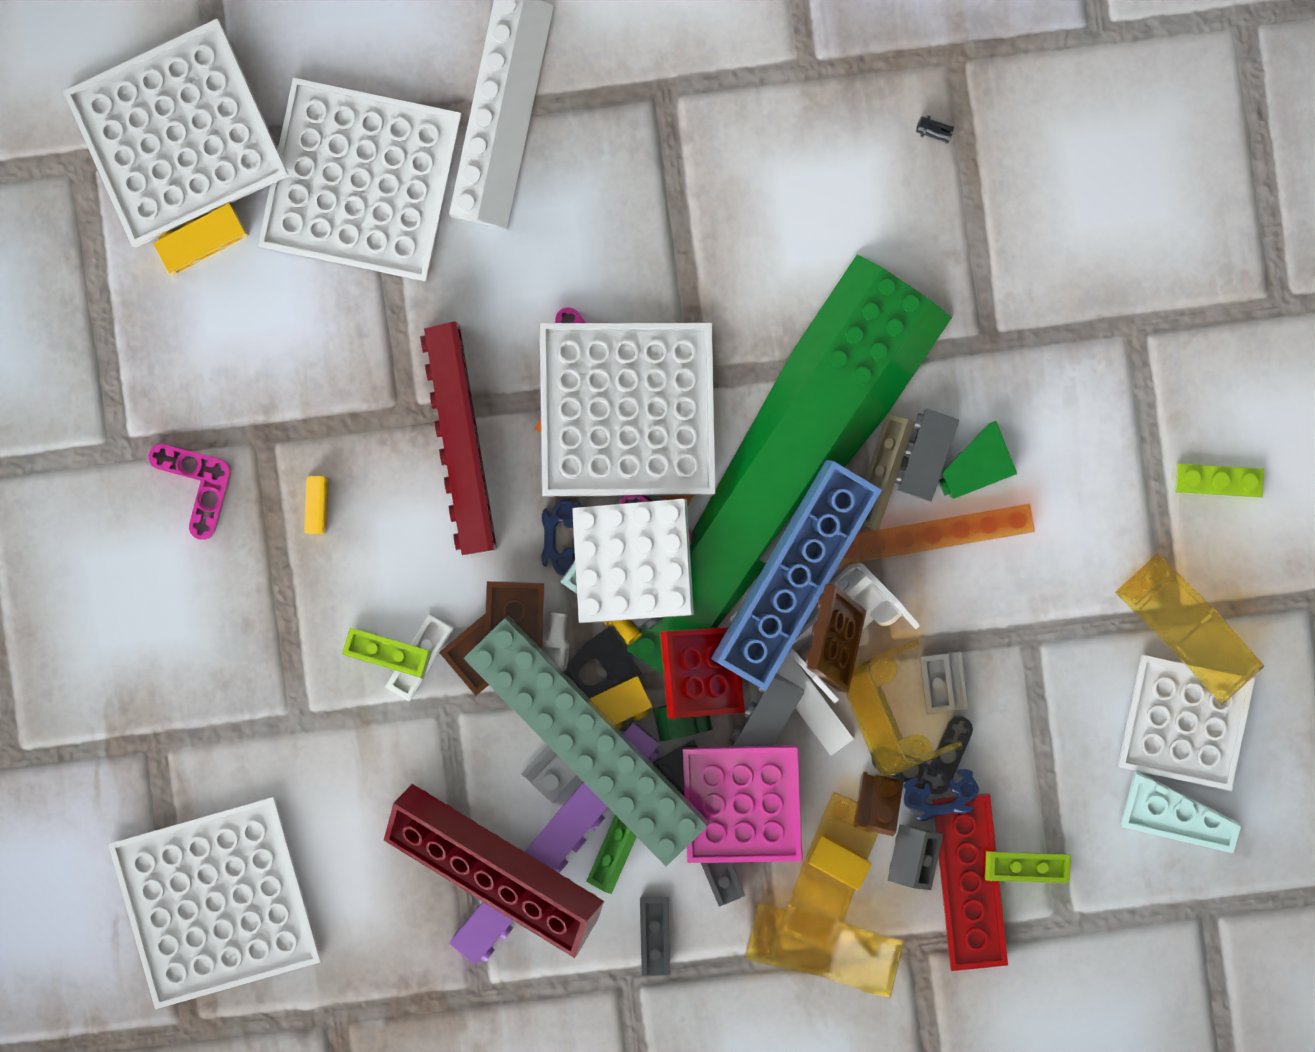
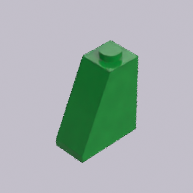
[938,421,1017,500]

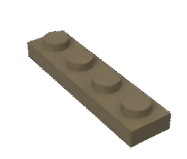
[862,413,915,531]

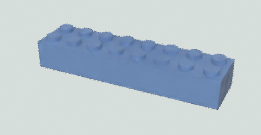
[711,460,882,691]

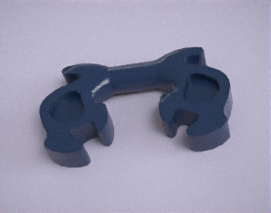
[541,500,584,575]
[903,769,979,821]

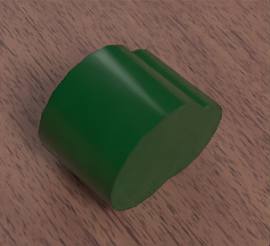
[653,705,713,742]

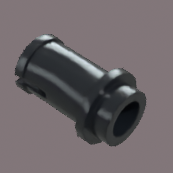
[916,115,954,144]

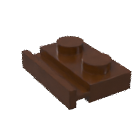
[853,772,904,836]

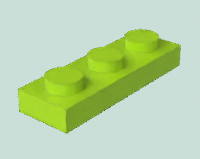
[1175,464,1264,498]
[342,627,432,679]
[985,851,1071,883]

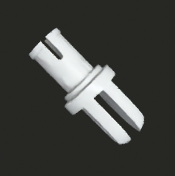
[542,613,570,672]

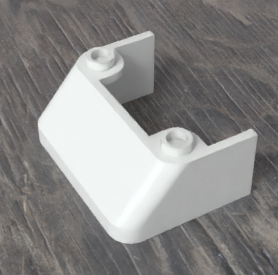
[788,563,920,703]

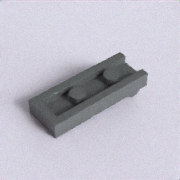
[701,862,746,907]
[640,897,670,976]

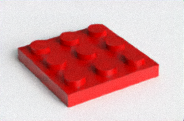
[660,627,745,719]

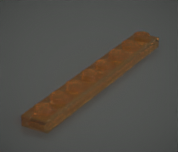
[839,504,1035,566]

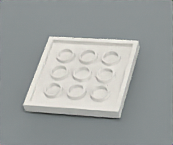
[572,499,694,623]
[1118,655,1255,791]

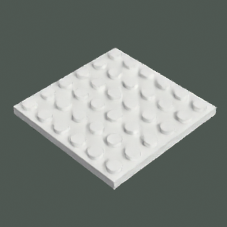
[63,19,289,248]
[258,78,462,282]
[539,323,715,496]
[108,796,321,1009]

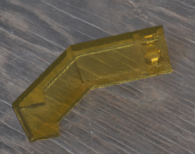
[1115,554,1265,705]
[778,791,878,955]
[744,902,904,998]

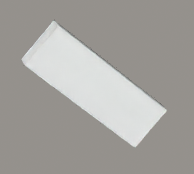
[385,613,454,701]

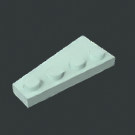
[1121,770,1241,853]

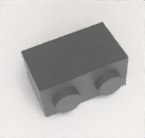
[887,824,943,890]

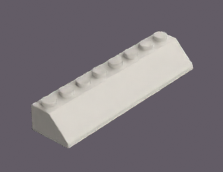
[449,0,554,229]

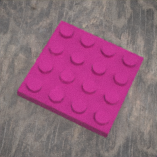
[683,745,803,863]

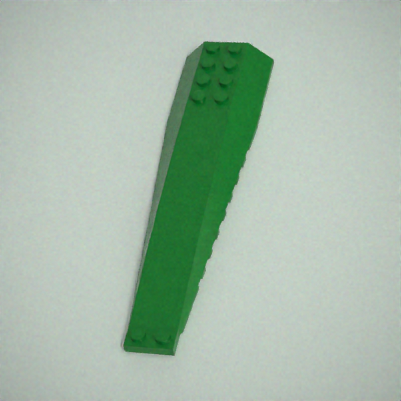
[627,254,952,675]

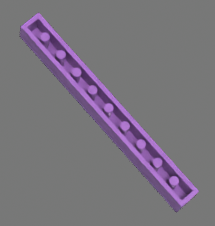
[449,721,660,965]

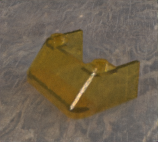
[845,639,963,777]

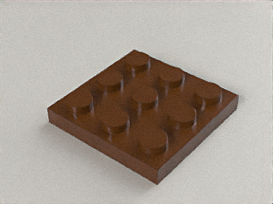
[806,584,867,693]

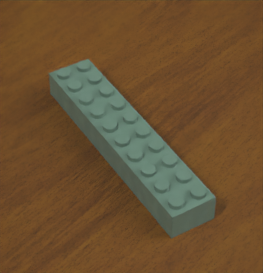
[464,615,709,866]

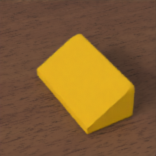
[305,476,329,534]
[808,835,872,891]

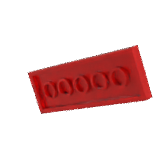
[932,793,1008,971]

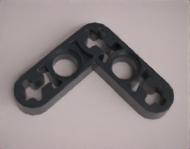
[871,716,973,795]

